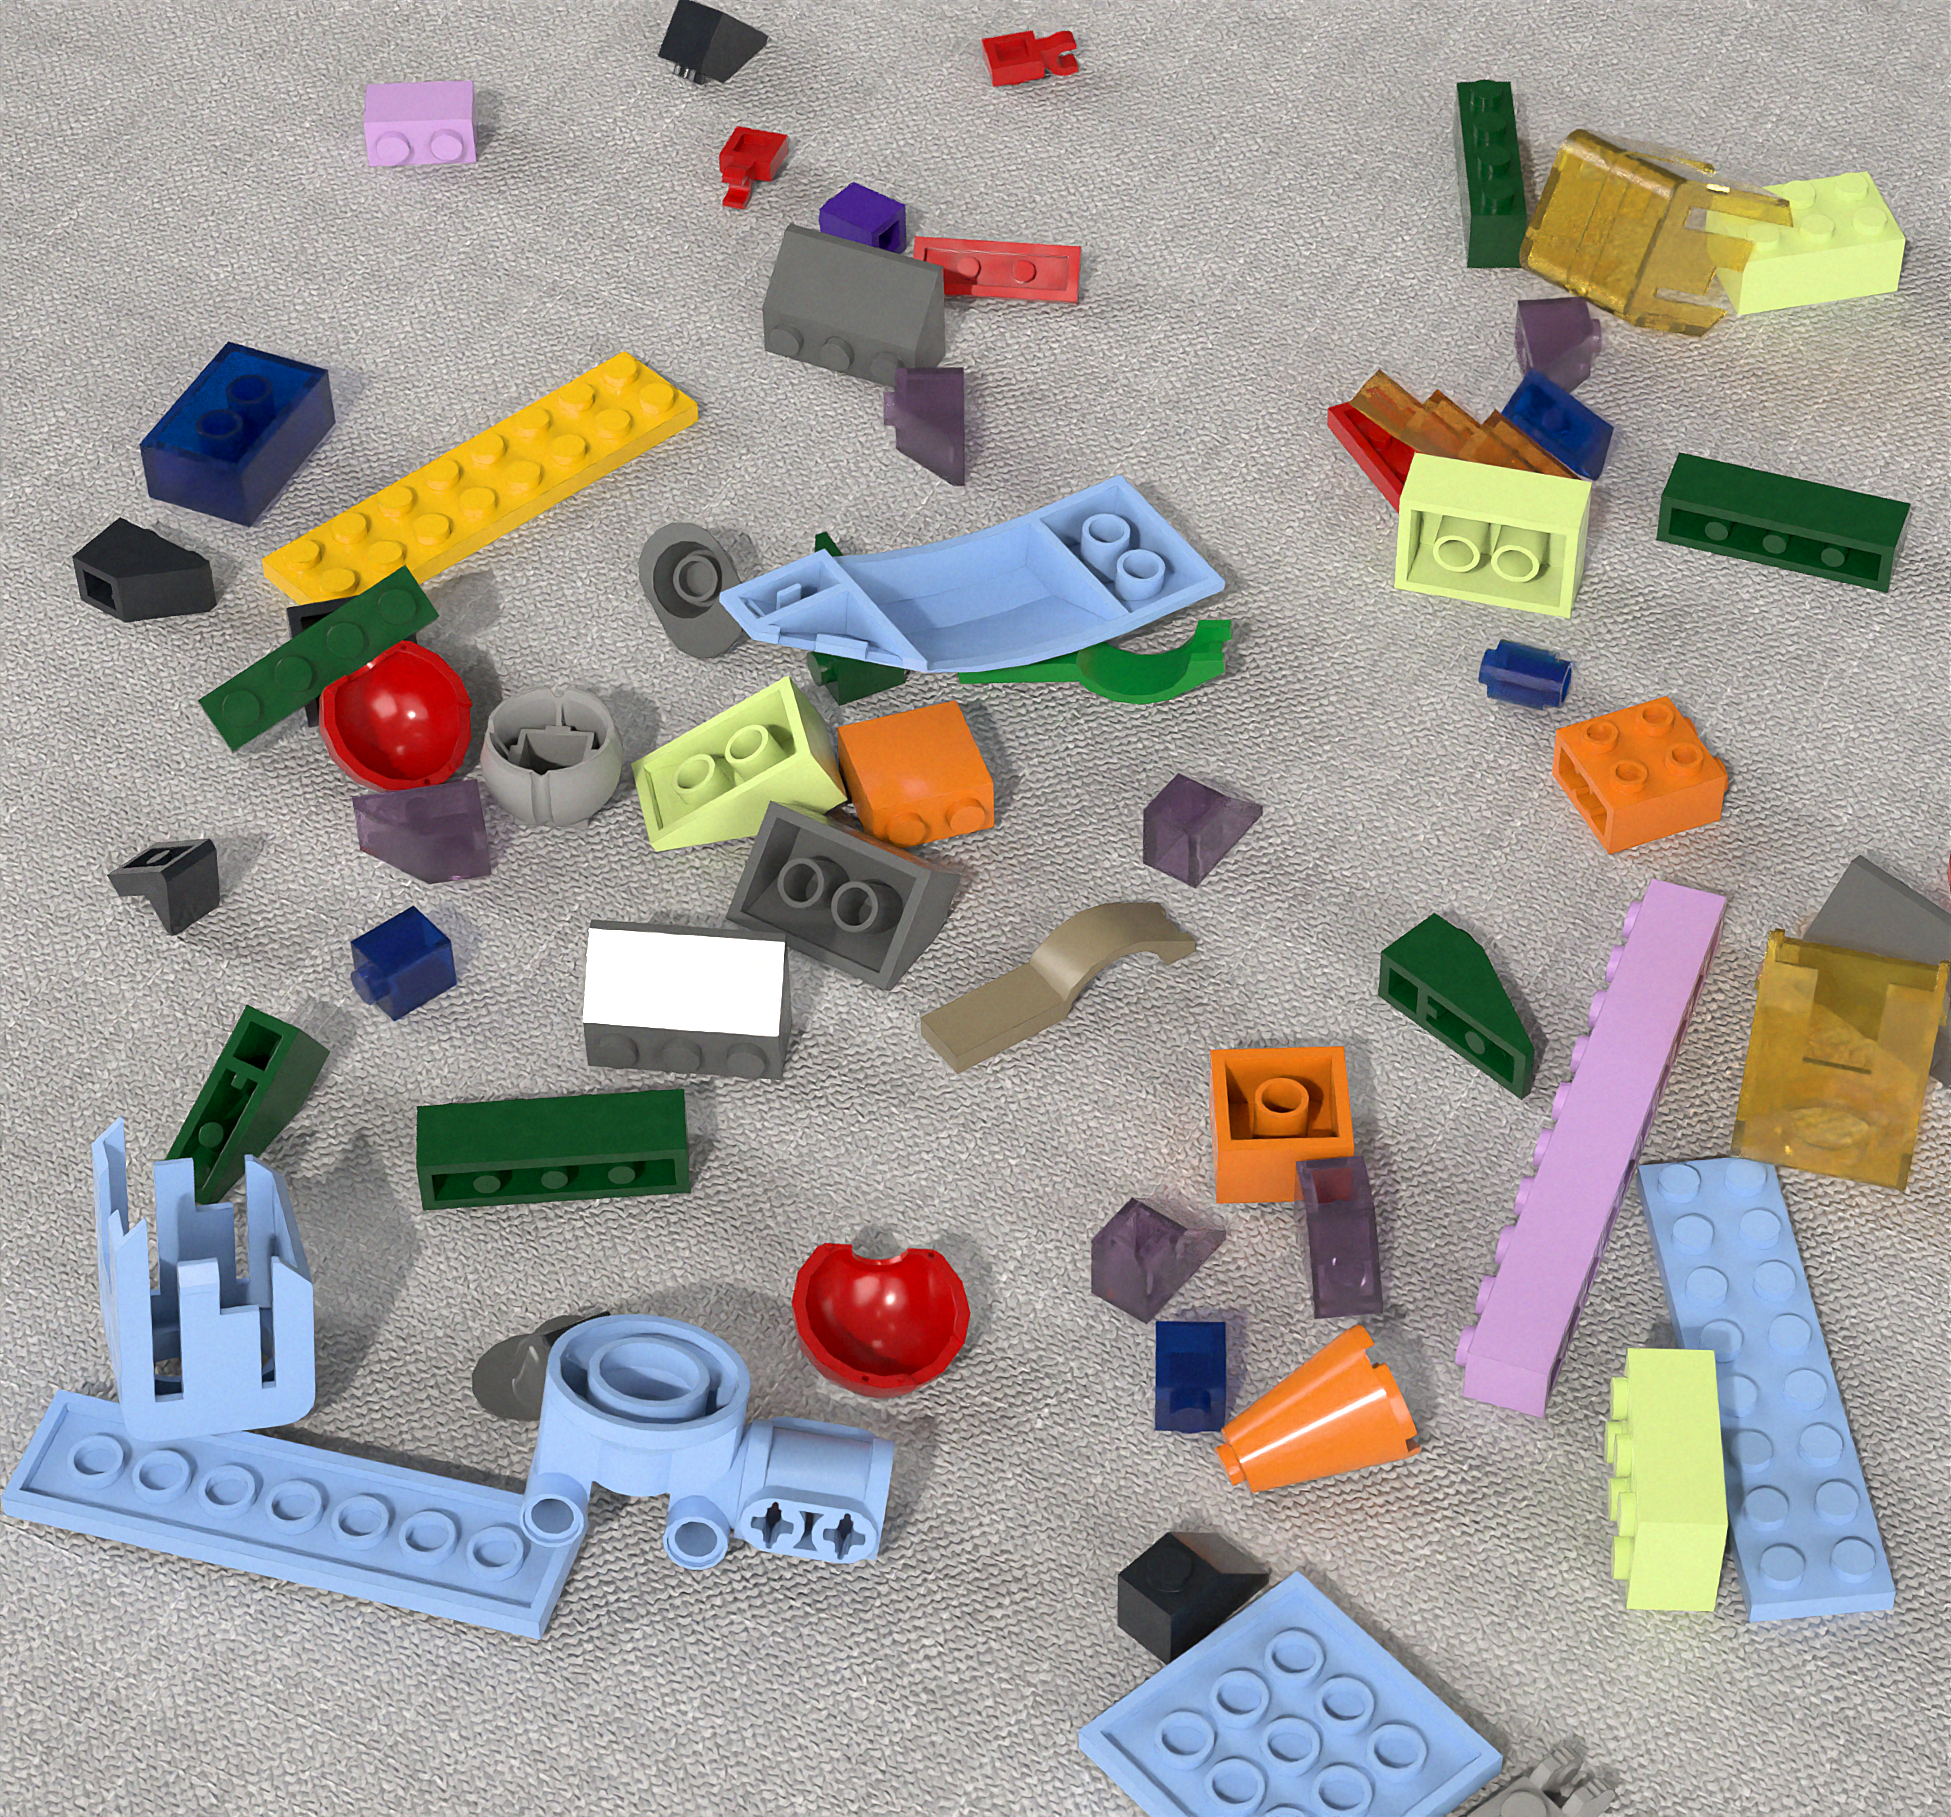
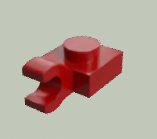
[981,30,1078,87]
[719,126,788,210]

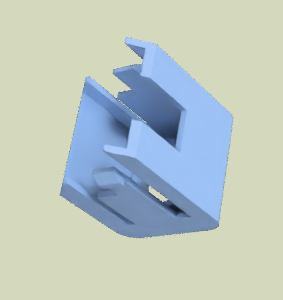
[92,1115,315,1442]

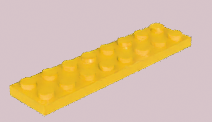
[261,350,699,605]

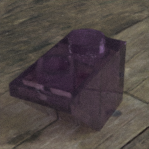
[1293,1155,1383,1319]
[1091,1197,1226,1324]

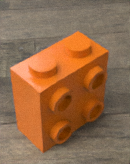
[1552,696,1729,855]
[837,700,994,849]

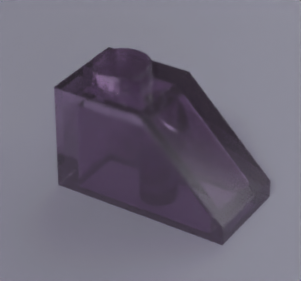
[1514,296,1602,417]
[883,367,965,486]
[1143,773,1263,888]
[352,779,492,885]

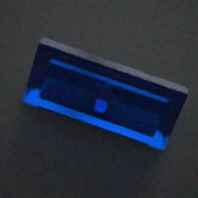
[1500,366,1614,482]

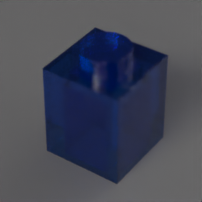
[350,905,457,1022]
[1155,1321,1226,1434]

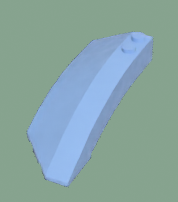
[719,474,1225,673]

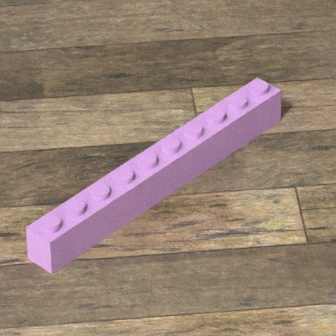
[1455,878,1727,1418]

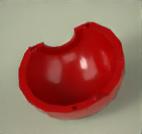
[319,640,473,794]
[791,1243,971,1399]

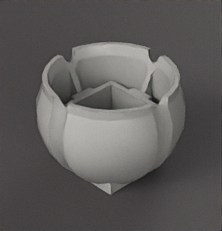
[481,685,623,828]

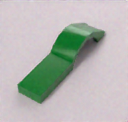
[957,619,1233,705]

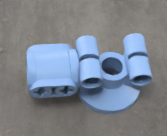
[519,1314,895,1570]

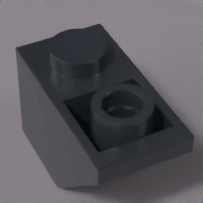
[72,517,217,623]

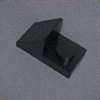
[107,838,220,936]

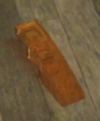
[1349,369,1583,481]

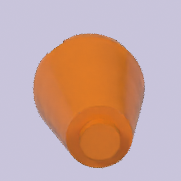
[1214,1324,1421,1493]

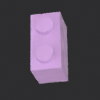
[363,80,478,166]

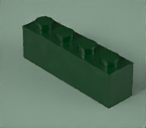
[1453,79,1527,268]
[1656,452,1911,593]
[198,565,440,754]
[416,1089,691,1211]

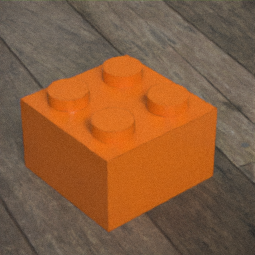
[1209,1046,1354,1204]

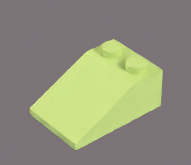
[631,675,847,852]

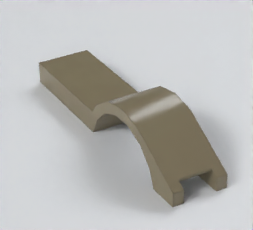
[920,903,1196,1074]

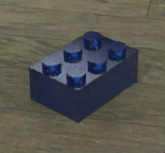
[139,341,336,527]

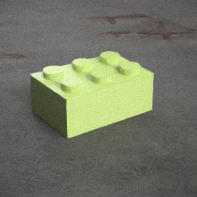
[1703,171,1906,315]
[1394,453,1592,618]
[1604,1348,1728,1612]

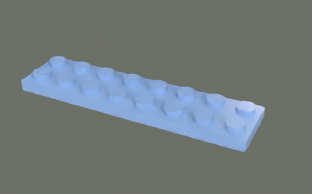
[1636,1154,1896,1622]
[1,1389,589,1640]

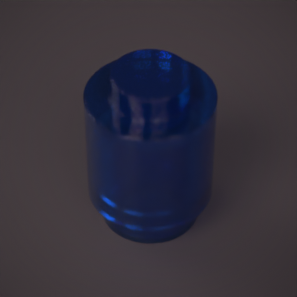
[1478,639,1573,711]

